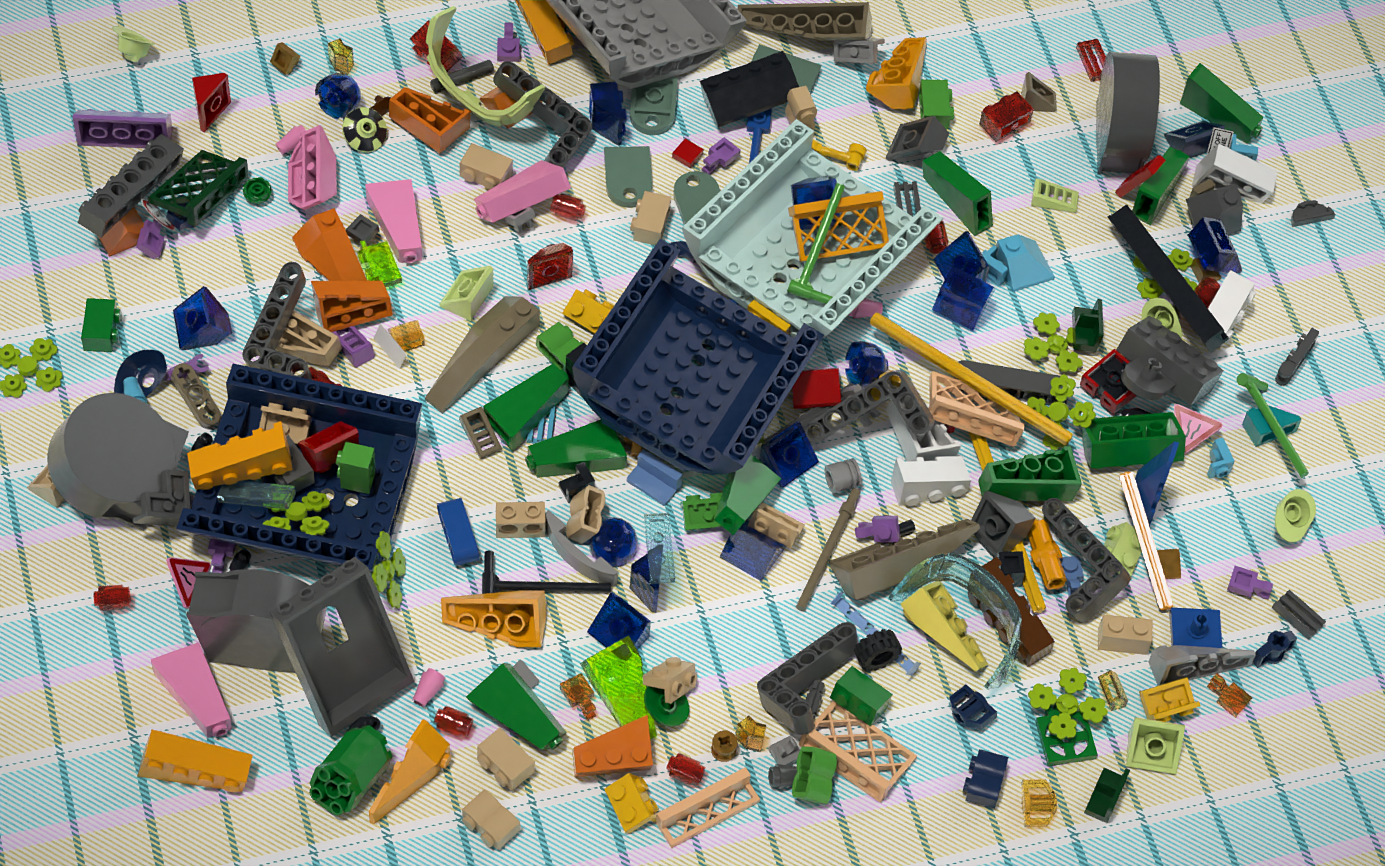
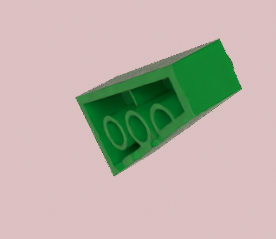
[978,445,1082,501]

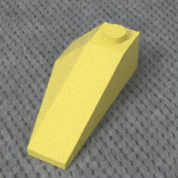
[900,580,988,671]

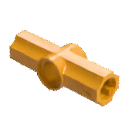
[1028,519,1067,590]

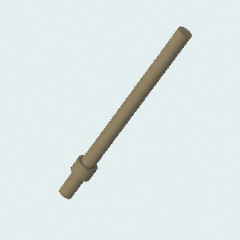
[796,488,861,611]

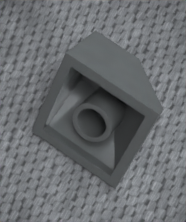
[886,116,949,161]
[1185,183,1243,243]
[971,491,1036,557]

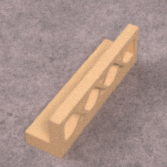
[656,767,760,849]

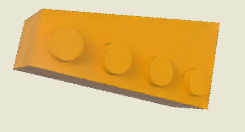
[187,421,293,490]
[137,729,253,792]

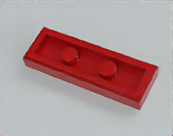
[1115,155,1166,198]

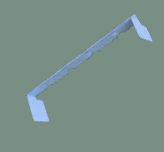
[830,592,921,676]

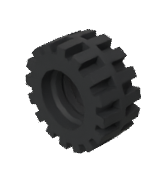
[854,629,902,671]

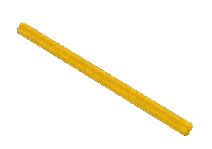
[870,312,1073,445]
[969,432,1046,613]

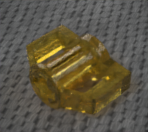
[1021,779,1057,827]

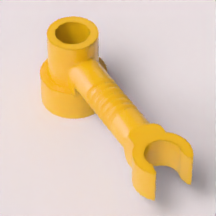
[811,140,867,171]

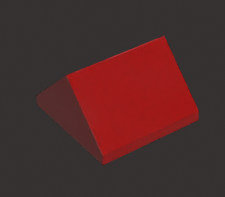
[192,73,231,133]
[792,367,841,409]

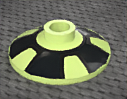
[342,107,387,152]

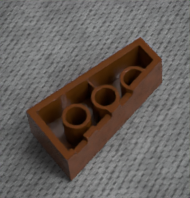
[968,557,1055,667]

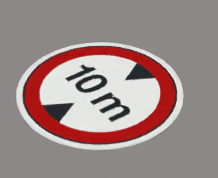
[141,199,176,231]

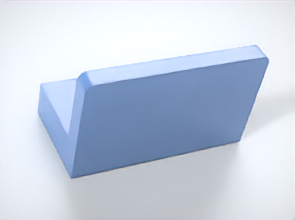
[626,449,683,506]

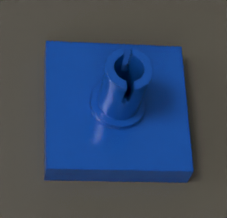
[1169,607,1222,648]

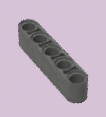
[954,360,1068,406]

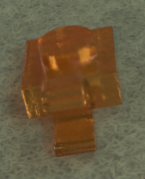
[560,673,596,721]
[1207,673,1253,718]

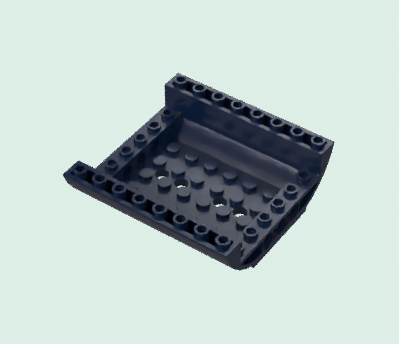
[572,239,824,475]
[176,363,422,573]

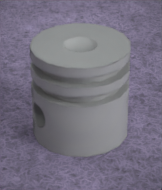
[824,458,862,493]

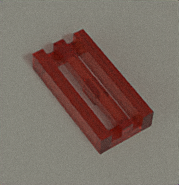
[1076,39,1106,82]

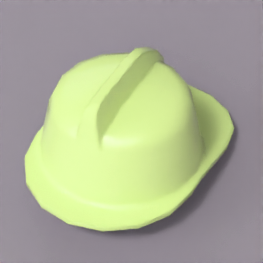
[112,26,155,62]
[1141,298,1182,339]
[1275,489,1316,542]

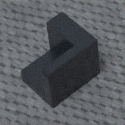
[558,462,595,503]
[997,551,1026,587]

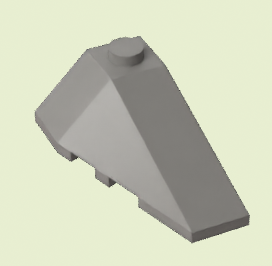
[1148,645,1256,686]

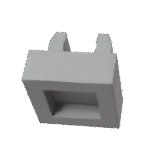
[504,207,536,234]
[769,735,800,766]

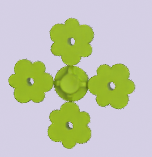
[1133,248,1198,299]
[1024,312,1083,373]
[0,338,63,398]
[1027,374,1096,450]
[263,491,330,536]
[372,531,406,609]
[1028,668,1108,740]

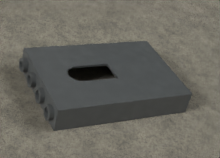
[269,557,414,737]

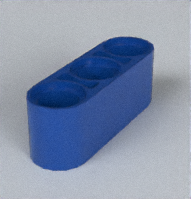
[437,498,479,566]

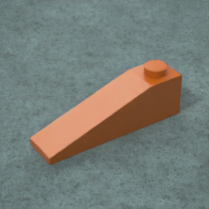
[292,208,367,281]

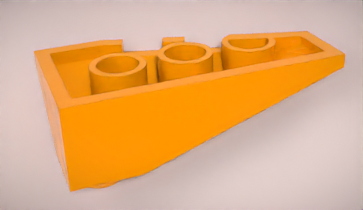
[866,37,927,110]
[441,591,546,647]
[369,719,452,824]

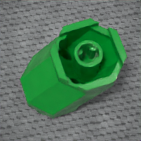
[309,725,393,815]

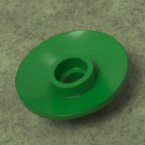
[644,686,689,727]

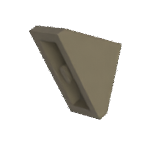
[1021,72,1057,112]

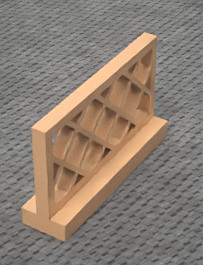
[928,371,1024,447]
[798,701,917,803]

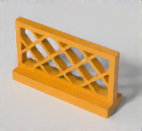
[788,191,889,262]

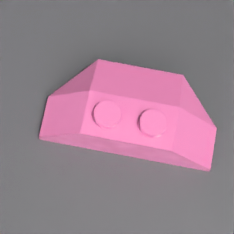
[288,125,337,210]

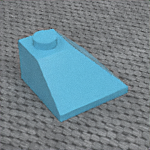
[995,234,1055,292]

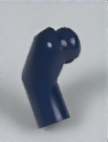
[669,241,696,263]

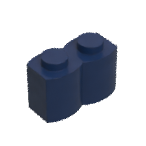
[962,749,1009,809]

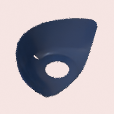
[114,349,167,397]

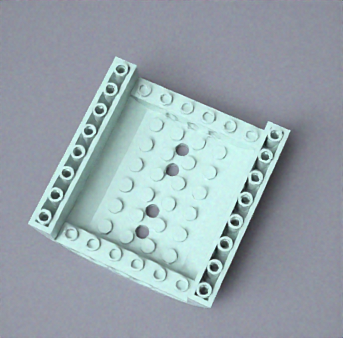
[682,119,943,338]

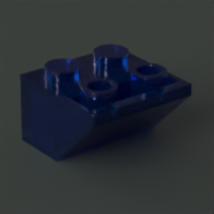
[589,82,627,145]
[1188,217,1242,273]
[932,266,995,331]

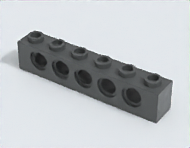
[78,134,184,238]

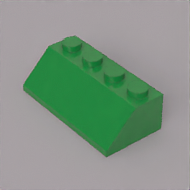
[1081,412,1186,469]

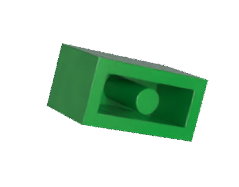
[81,298,121,352]
[830,666,893,726]

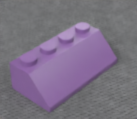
[73,109,173,148]

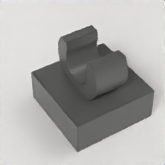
[346,214,379,246]

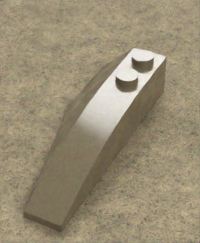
[737,2,872,40]
[425,296,540,414]
[829,519,980,600]

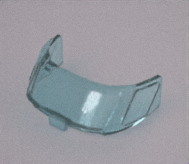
[888,553,1022,690]

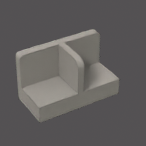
[834,38,885,64]

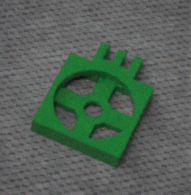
[1035,703,1098,767]

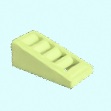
[1031,178,1079,213]

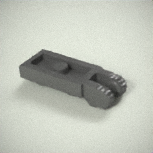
[1275,327,1320,386]

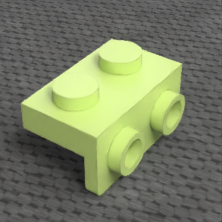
[1097,522,1142,577]

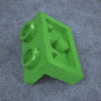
[680,492,722,530]

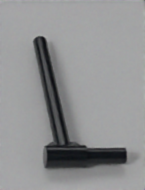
[482,550,611,594]

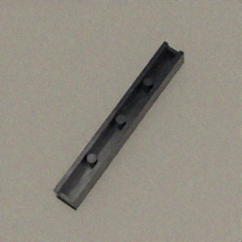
[1108,204,1229,353]

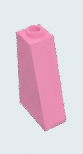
[474,160,571,223]
[365,179,422,263]
[151,642,232,738]

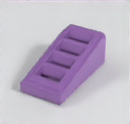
[331,326,375,367]

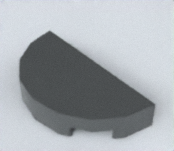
[1291,200,1336,227]

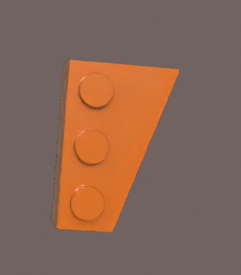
[389,87,471,154]

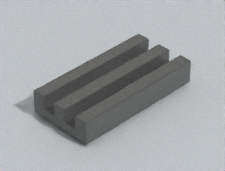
[893,181,921,217]
[1272,589,1326,640]

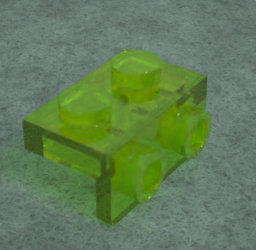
[357,240,402,287]

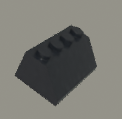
[699,51,799,128]

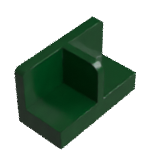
[1072,299,1104,352]
[1084,768,1130,823]

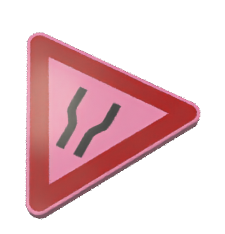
[1174,404,1223,455]
[166,557,211,608]

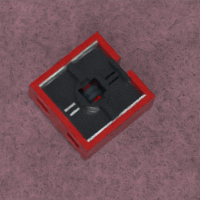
[1079,349,1137,415]

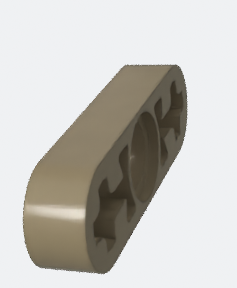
[171,363,221,428]

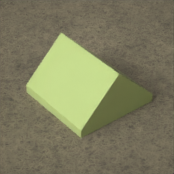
[439,265,493,321]
[1126,717,1185,774]

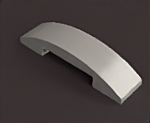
[545,510,618,587]

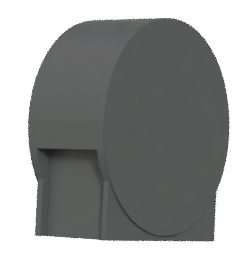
[1096,52,1160,175]
[47,393,189,531]
[186,569,327,671]

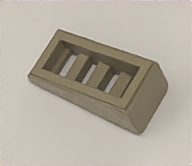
[459,406,502,459]

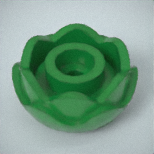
[243,177,272,204]

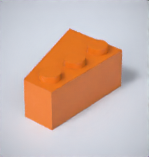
[311,281,393,332]
[572,715,653,777]

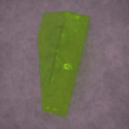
[580,636,657,740]

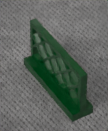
[148,150,249,227]

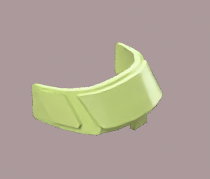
[426,6,546,127]

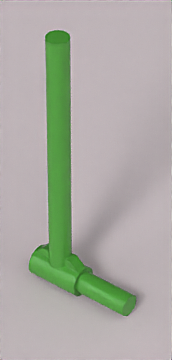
[787,183,845,304]
[1236,373,1309,478]

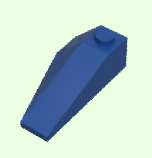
[1135,441,1179,526]

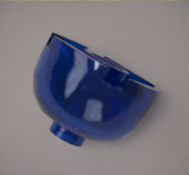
[315,72,361,119]
[845,341,888,389]
[589,517,638,568]

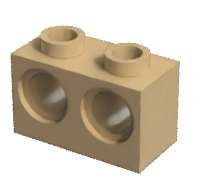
[496,502,545,538]

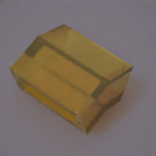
[328,38,354,75]
[388,320,425,352]
[1097,670,1128,711]
[735,715,766,752]

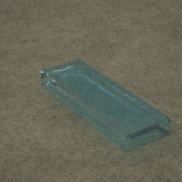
[217,481,296,509]
[644,513,675,584]

